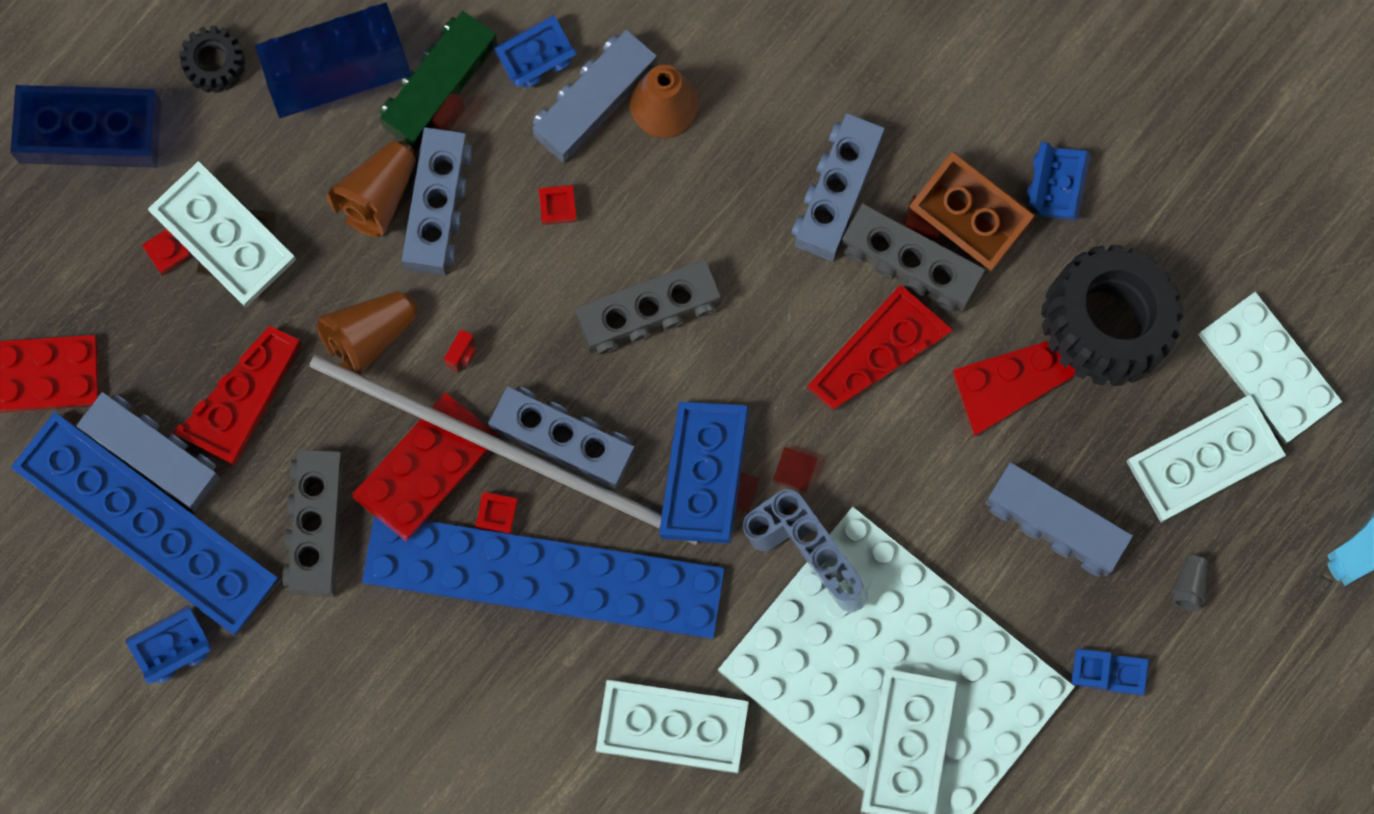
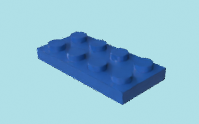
[659,402,750,544]

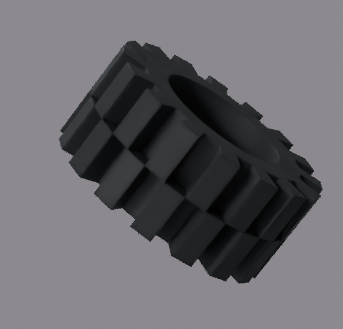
[179,26,245,93]

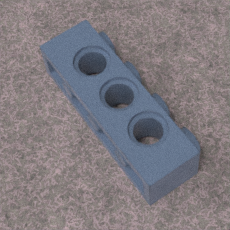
[791,113,885,262]
[401,128,472,275]
[488,386,635,490]

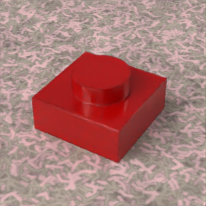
[538,185,577,225]
[142,229,191,276]
[444,329,477,373]
[475,492,518,534]

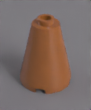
[630,64,699,139]
[326,141,417,238]
[316,291,417,375]

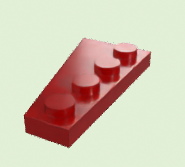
[807,284,953,411]
[172,326,302,466]
[952,340,1076,438]

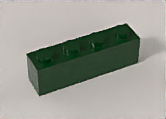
[380,10,498,151]

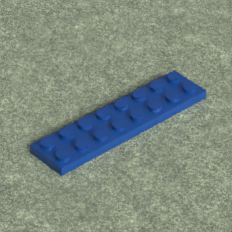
[10,412,279,637]

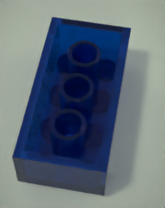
[255,2,412,119]
[10,85,162,168]

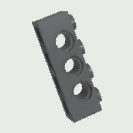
[840,203,985,313]
[574,259,721,355]
[283,450,344,597]

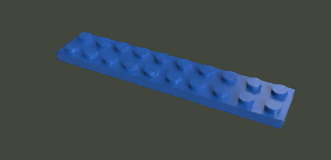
[362,516,724,640]

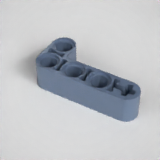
[743,489,868,612]

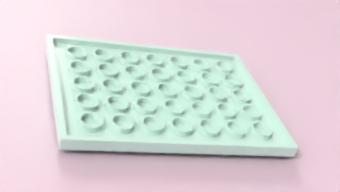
[718,507,1074,814]

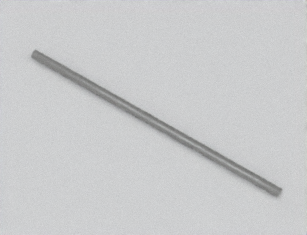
[309,354,698,545]

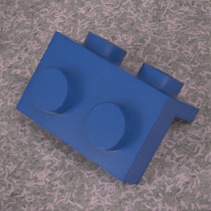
[493,14,577,88]
[1026,142,1091,221]
[125,605,212,684]

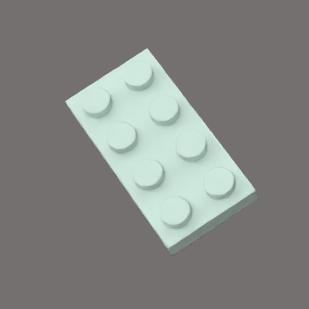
[148,161,296,308]
[1199,292,1342,445]
[1126,394,1286,523]
[860,669,956,814]
[596,680,748,774]

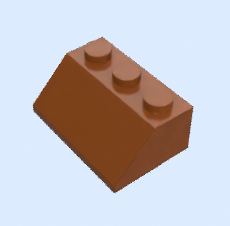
[909,151,1038,271]

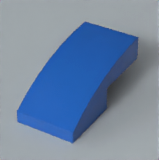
[1071,649,1150,696]

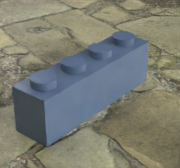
[532,29,657,164]
[77,392,220,512]
[985,462,1133,577]

